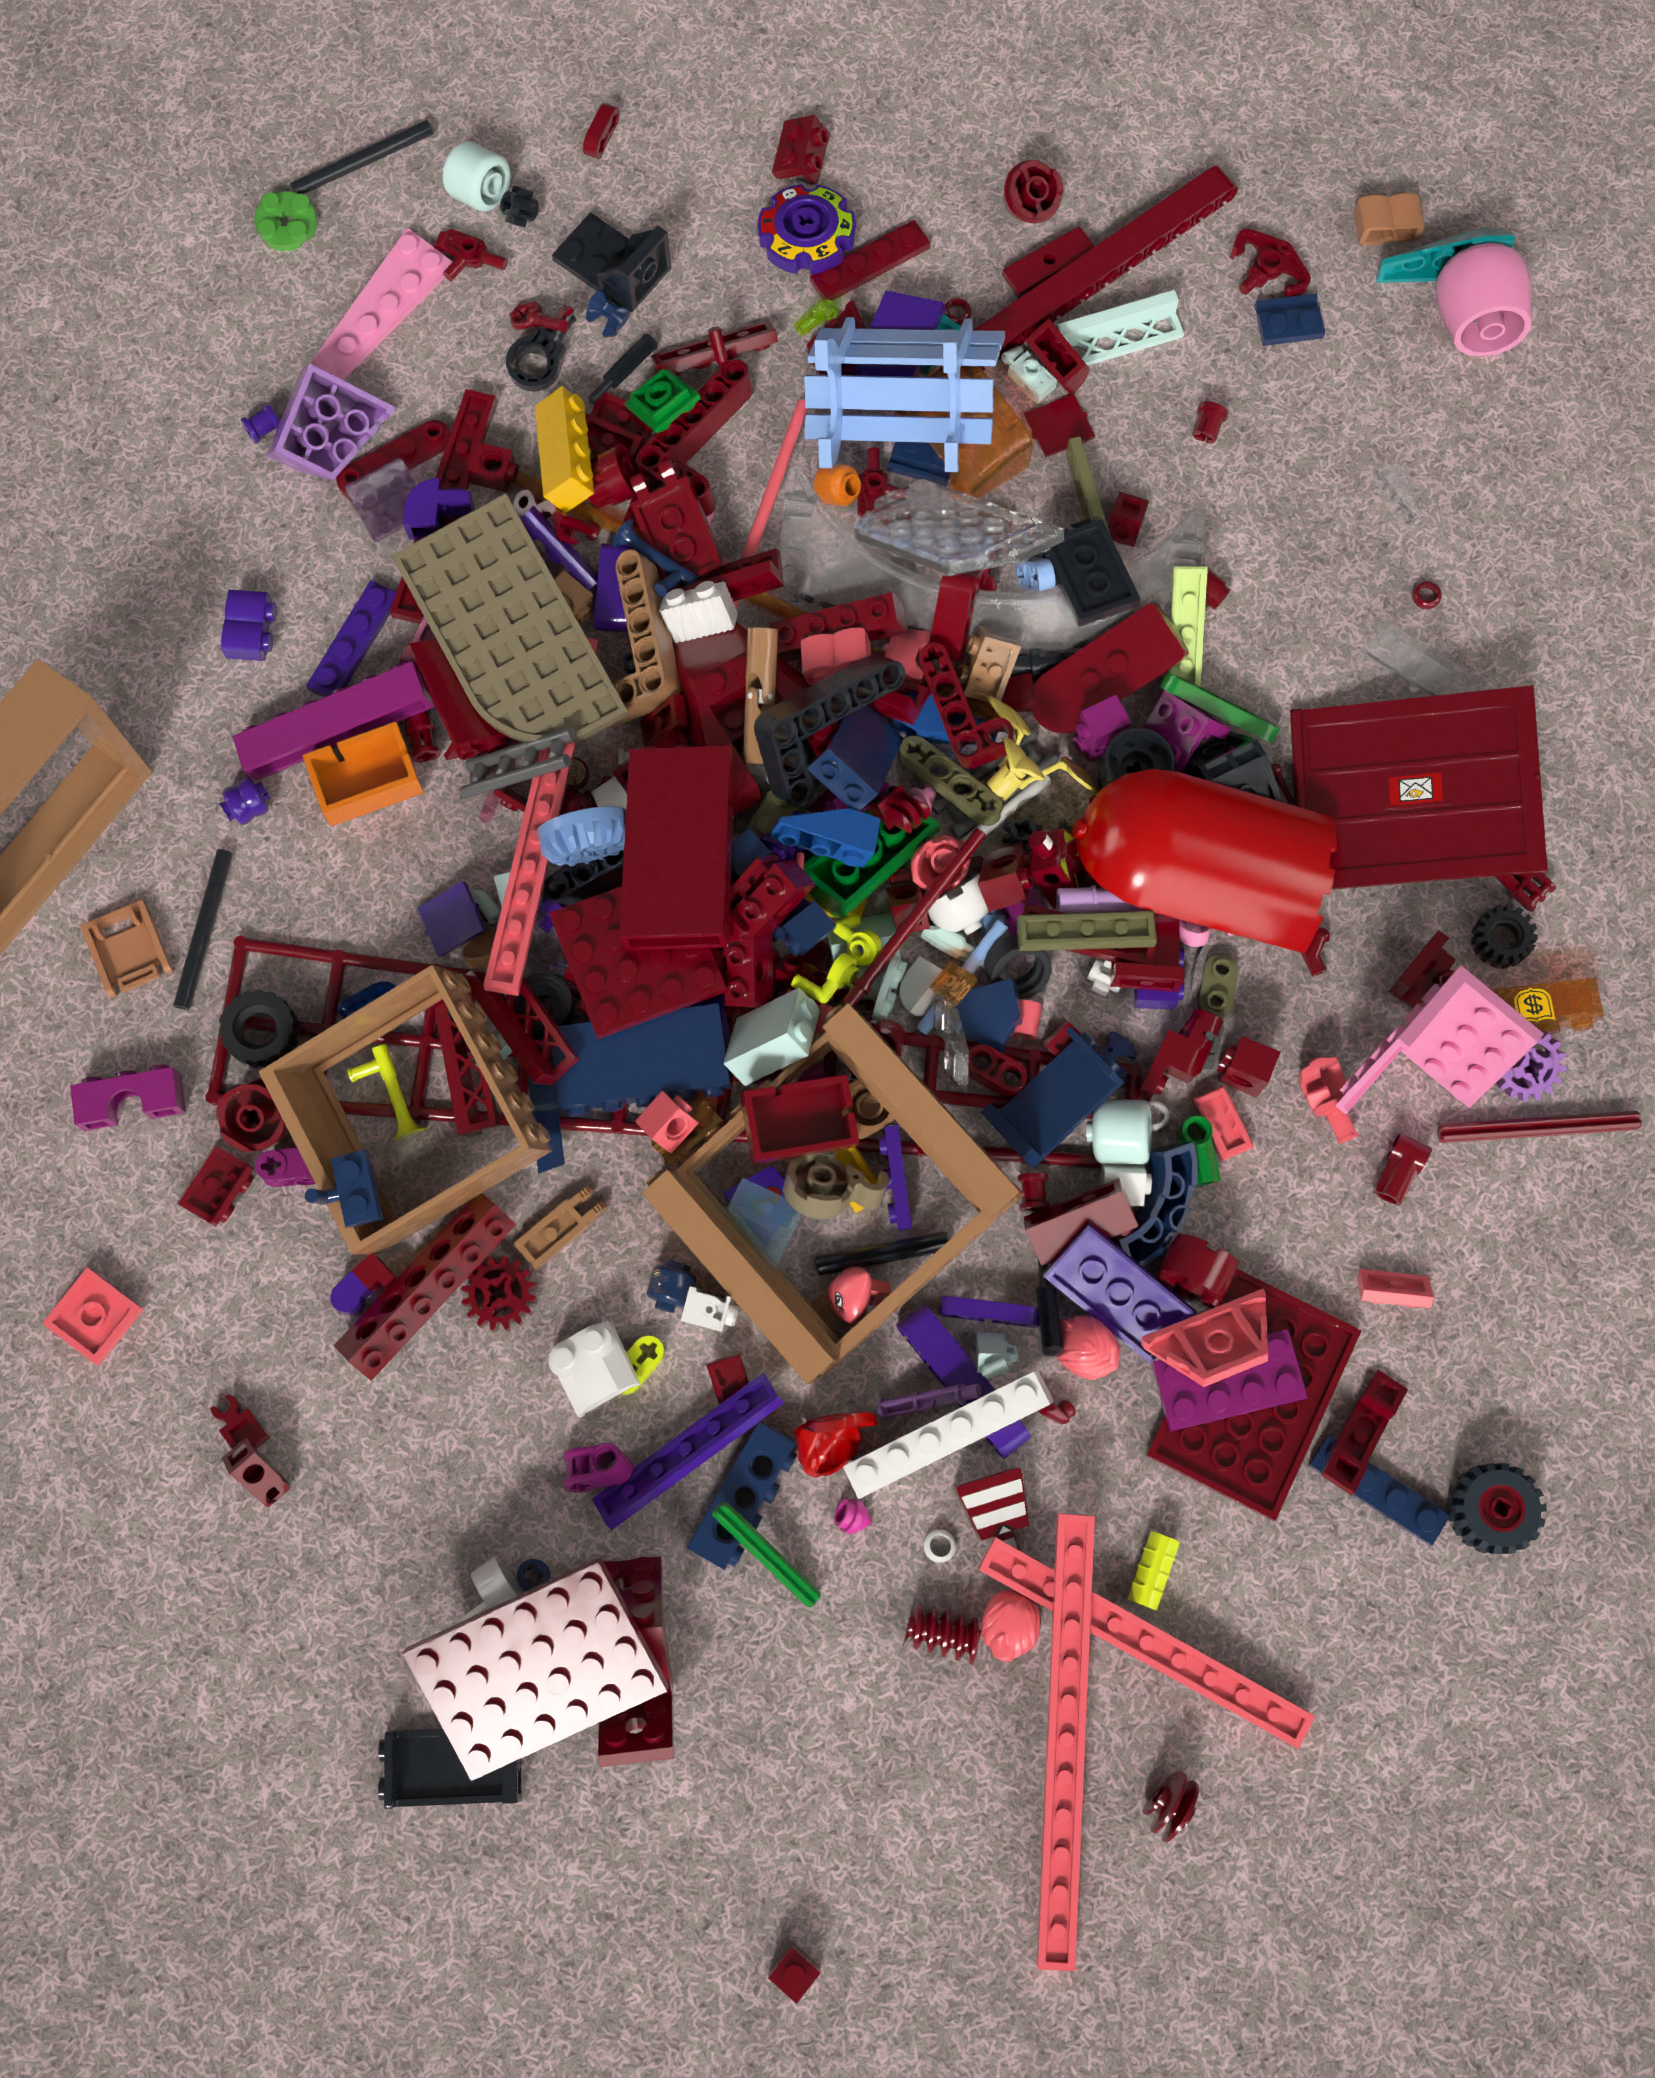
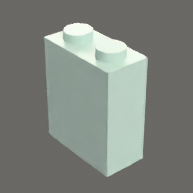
[723,988,820,1086]

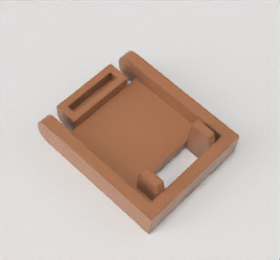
[80,899,174,998]

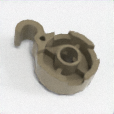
[783,1151,889,1219]

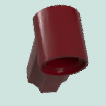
[1373,1132,1432,1206]

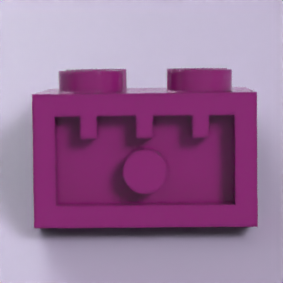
[1143,690,1231,773]

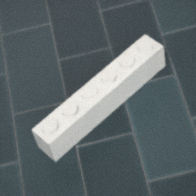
[843,1370,1054,1499]

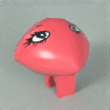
[827,1266,891,1325]

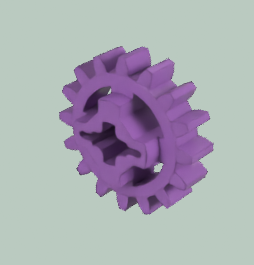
[1495,1030,1567,1102]

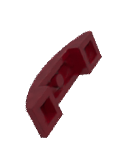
[1321,1370,1408,1496]

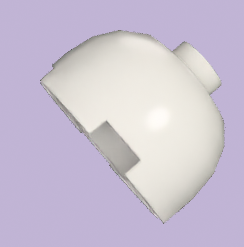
[927,873,989,935]

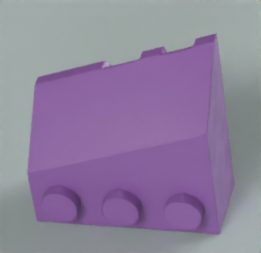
[266,363,397,481]

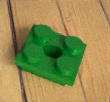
[625,369,701,433]

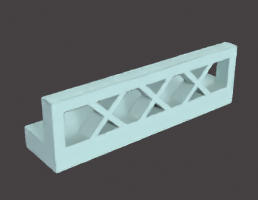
[1057,290,1184,365]

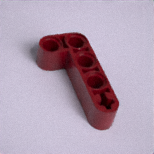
[919,642,1016,769]

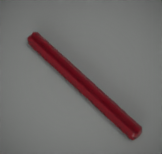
[1437,1111,1642,1143]

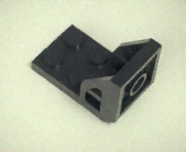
[552,212,672,312]
[1034,516,1141,627]
[1182,731,1283,802]

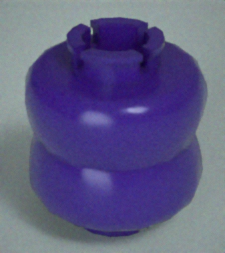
[219,777,271,825]

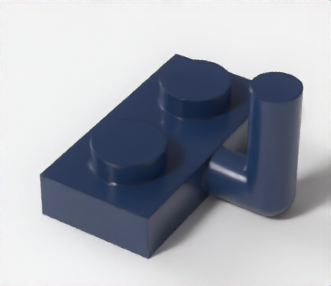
[305,1150,383,1228]

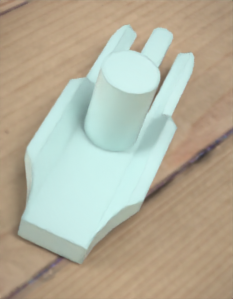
[920,925,985,970]

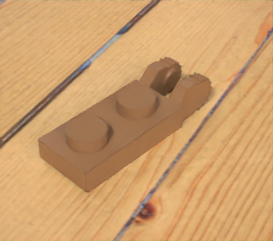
[514,1185,609,1272]

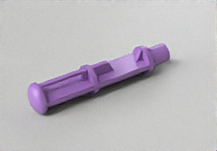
[877,1383,981,1419]

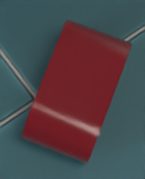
[964,1044,1027,1098]

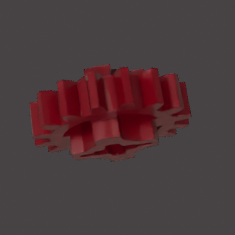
[461,1256,538,1333]

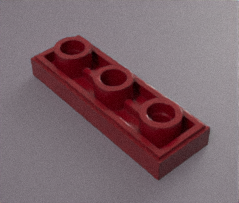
[1002,226,1095,299]

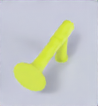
[347,1044,427,1141]

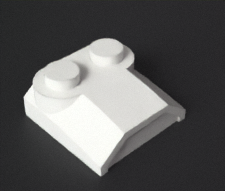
[548,1321,640,1418]

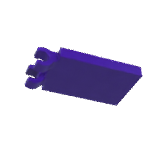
[853,290,945,377]

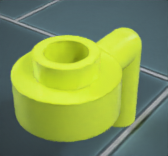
[833,915,883,966]
[791,953,859,1004]

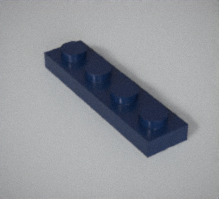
[1308,1435,1450,1546]

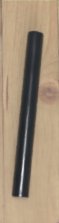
[290,120,434,194]
[173,849,233,1011]

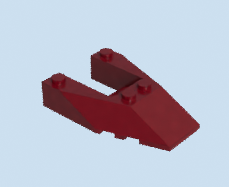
[672,622,838,816]

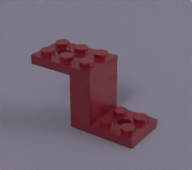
[598,1556,675,1767]

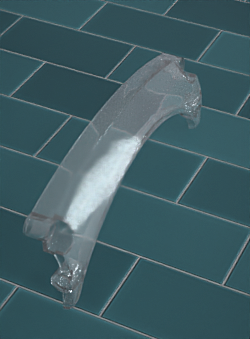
[778,464,1205,654]

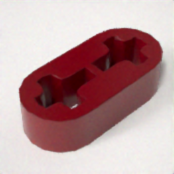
[583,102,620,159]

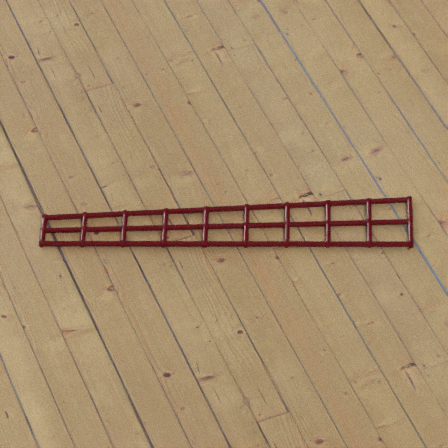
[205,935,1142,1168]

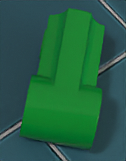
[1176,1116,1221,1187]

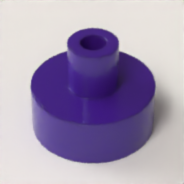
[538,898,563,933]

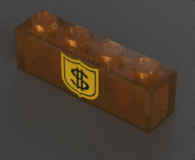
[1491,977,1604,1035]

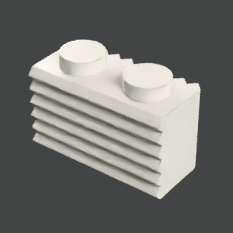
[659,581,738,644]

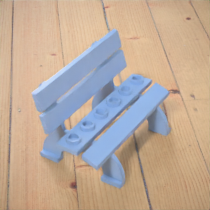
[804,317,1005,472]

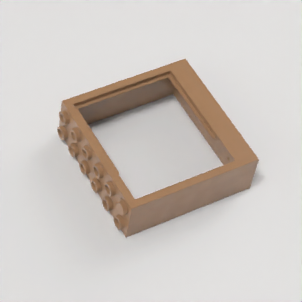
[258,965,552,1254]

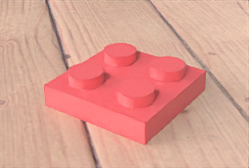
[42,1267,144,1366]

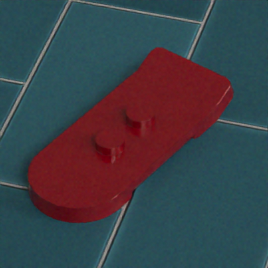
[1030,602,1189,734]

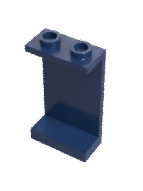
[807,705,904,811]
[980,1027,1124,1168]

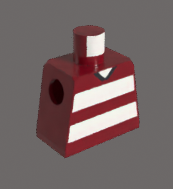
[953,1467,1029,1550]

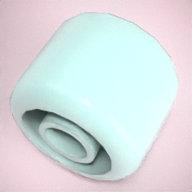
[442,141,511,212]
[1086,1099,1152,1164]

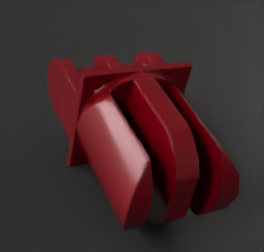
[867,784,931,833]
[1494,872,1556,912]

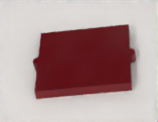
[1024,394,1095,458]

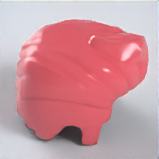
[910,835,972,892]
[1056,1315,1121,1380]
[981,1590,1041,1662]

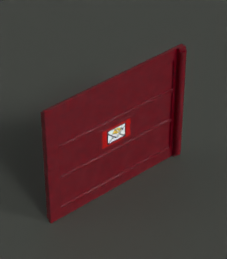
[1290,685,1548,890]

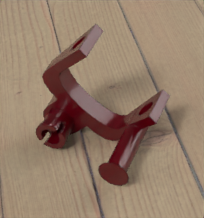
[514,490,599,545]

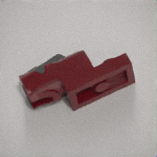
[1138,1009,1224,1101]

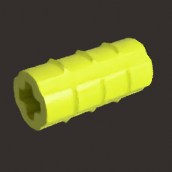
[1127,1531,1180,1611]

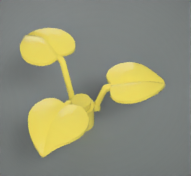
[983,696,1099,801]

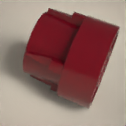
[588,443,640,509]

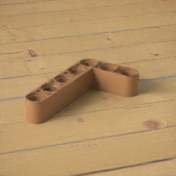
[608,549,681,728]

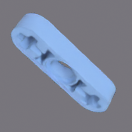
[1015,557,1055,592]

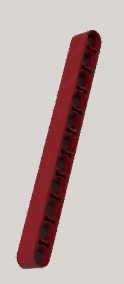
[973,165,1239,373]

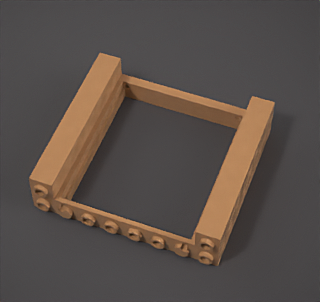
[642,1003,1025,1385]

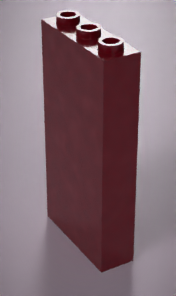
[619,743,736,950]

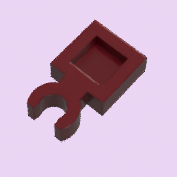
[210,1394,271,1449]

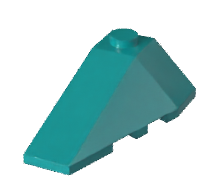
[1376,228,1515,283]

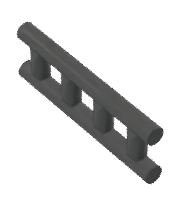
[459,727,577,799]
[932,727,1059,839]

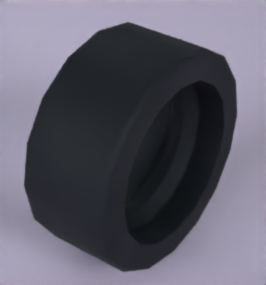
[984,934,1052,999]

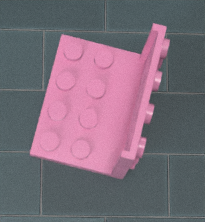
[1335,965,1544,1114]

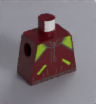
[1028,828,1086,909]

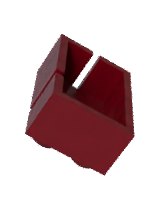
[740,1074,860,1164]

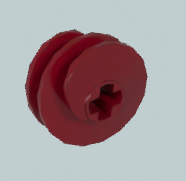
[1142,1771,1199,1843]

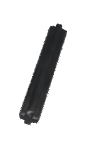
[815,1231,949,1275]

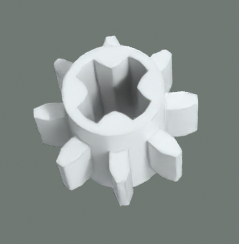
[1087,958,1120,997]

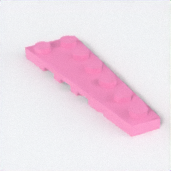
[310,228,453,380]

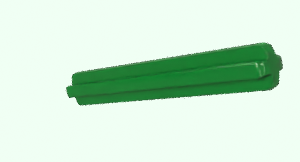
[712,1501,821,1607]

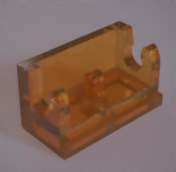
[651,1097,724,1168]

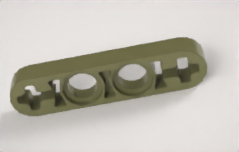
[899,736,1003,826]

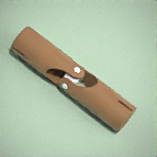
[743,627,778,765]

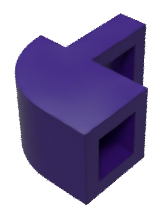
[403,478,475,540]

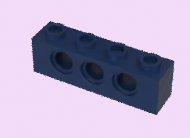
[687,1422,798,1571]

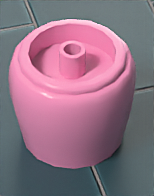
[1436,243,1532,356]

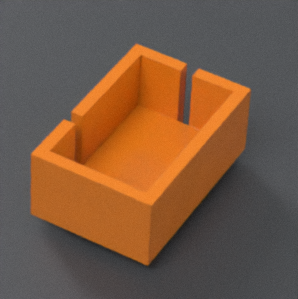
[302,722,424,827]

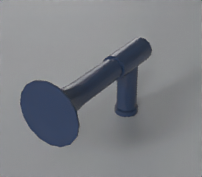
[612,519,698,597]

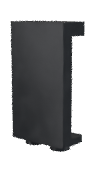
[378,1728,522,1809]

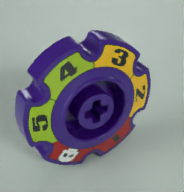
[757,184,856,274]

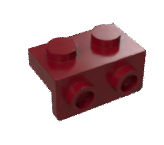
[772,114,829,185]
[176,1145,254,1227]

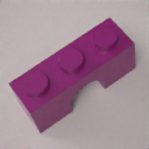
[70,1064,186,1131]

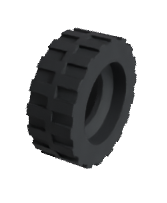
[219,990,300,1068]

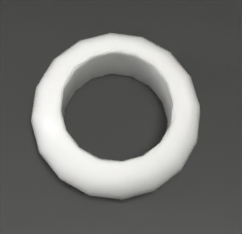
[1148,1100,1170,1131]
[924,1529,956,1563]

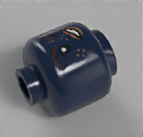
[646,1259,697,1313]

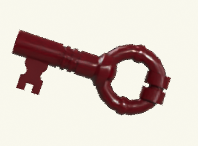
[509,301,574,332]

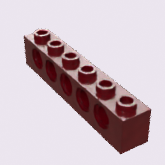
[333,1193,517,1381]

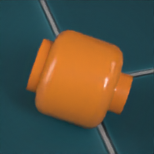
[814,463,861,507]

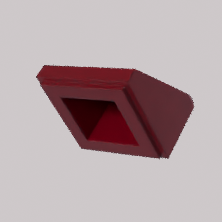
[1001,673,1034,712]

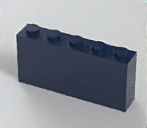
[551,1003,732,1117]

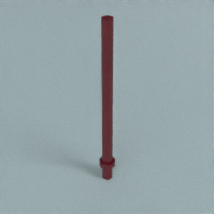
[842,828,986,1007]

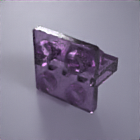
[345,458,416,543]

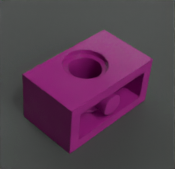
[1073,695,1132,762]

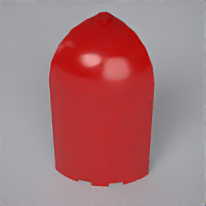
[1072,769,1337,954]

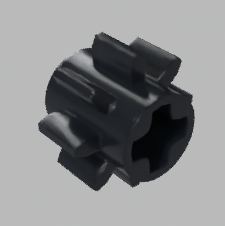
[500,185,539,228]
[1002,813,1042,853]

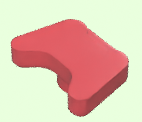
[885,629,931,684]

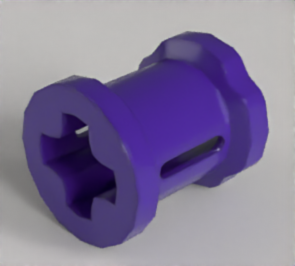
[240,403,280,444]

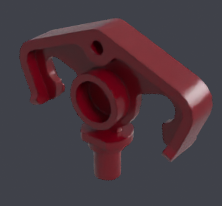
[1230,228,1311,298]

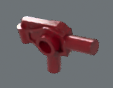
[433,229,508,282]
[857,447,910,523]

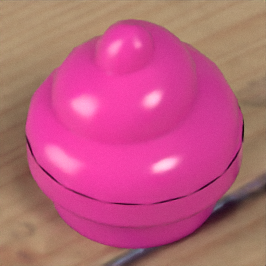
[834,1498,872,1535]

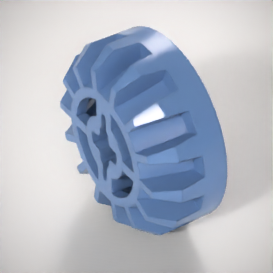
[537,806,626,866]

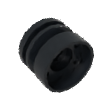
[1097,728,1175,791]

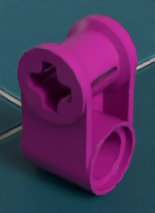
[255,1147,316,1188]
[563,1443,633,1493]

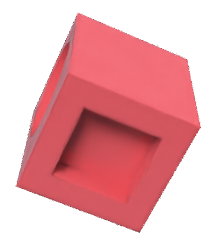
[635,1091,699,1154]

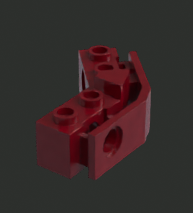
[710,854,816,1008]

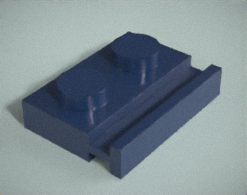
[1254,293,1325,346]
[887,442,961,488]

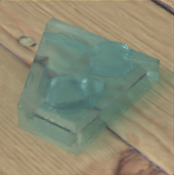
[727,1178,803,1270]

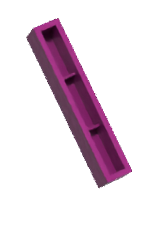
[232,661,434,781]

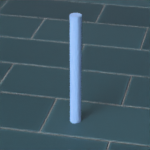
[916,920,1008,1035]

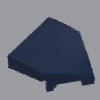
[948,978,1023,1053]

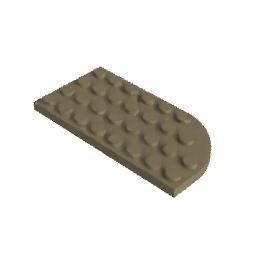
[392,493,629,745]

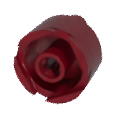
[216,1077,289,1152]
[1156,1233,1239,1309]

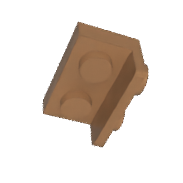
[957,625,1022,703]

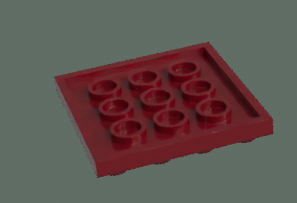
[549,886,726,1040]

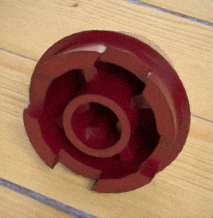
[1003,160,1063,224]

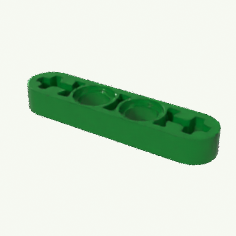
[1160,671,1280,743]

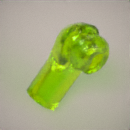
[794,299,838,337]

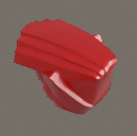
[794,1411,878,1478]

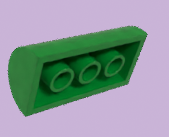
[803,790,940,918]

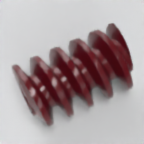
[903,1602,981,1665]

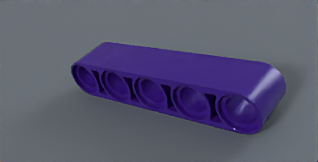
[895,1303,1031,1460]

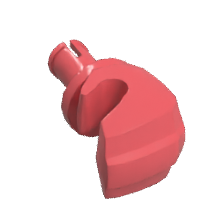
[1298,1056,1359,1144]

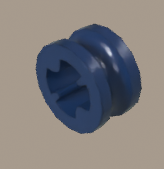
[517,1559,551,1591]

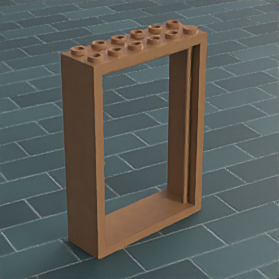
[0,659,152,955]

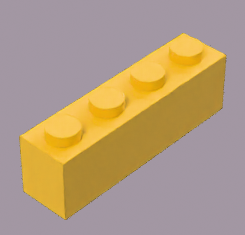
[535,386,594,513]

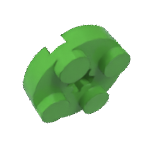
[254,191,318,251]

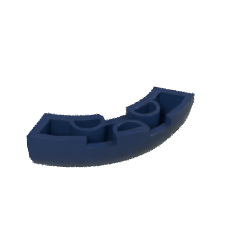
[1109,1142,1198,1267]

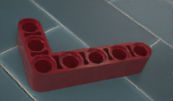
[636,359,754,517]
[929,513,1012,661]

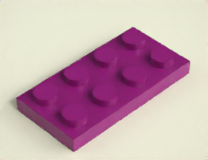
[1151,1329,1308,1432]

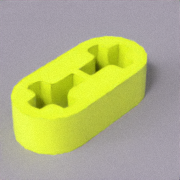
[621,1335,665,1395]

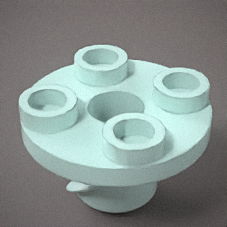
[849,955,907,1021]

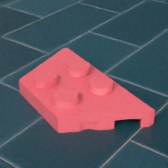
[1141,1289,1268,1387]

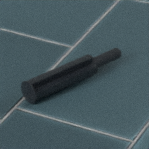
[588,334,657,404]
[1036,1259,1064,1357]

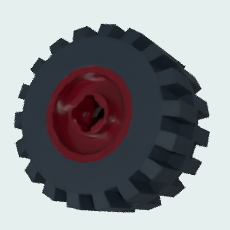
[1446,1463,1547,1554]

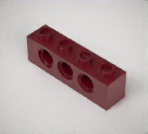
[769,592,908,662]

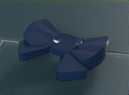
[586,290,630,338]
[1096,1031,1137,1078]

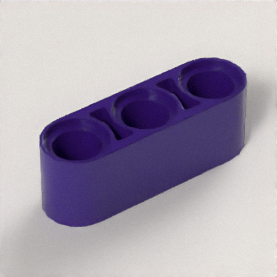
[594,542,635,632]

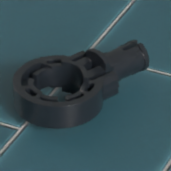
[506,307,577,392]

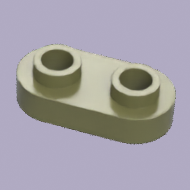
[1198,954,1238,1019]

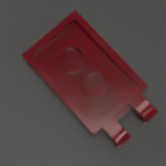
[630,459,726,591]

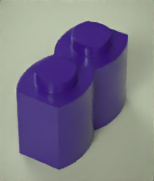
[221,589,277,661]

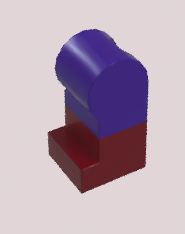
[330,1253,397,1315]

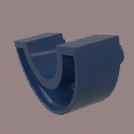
[731,828,837,956]

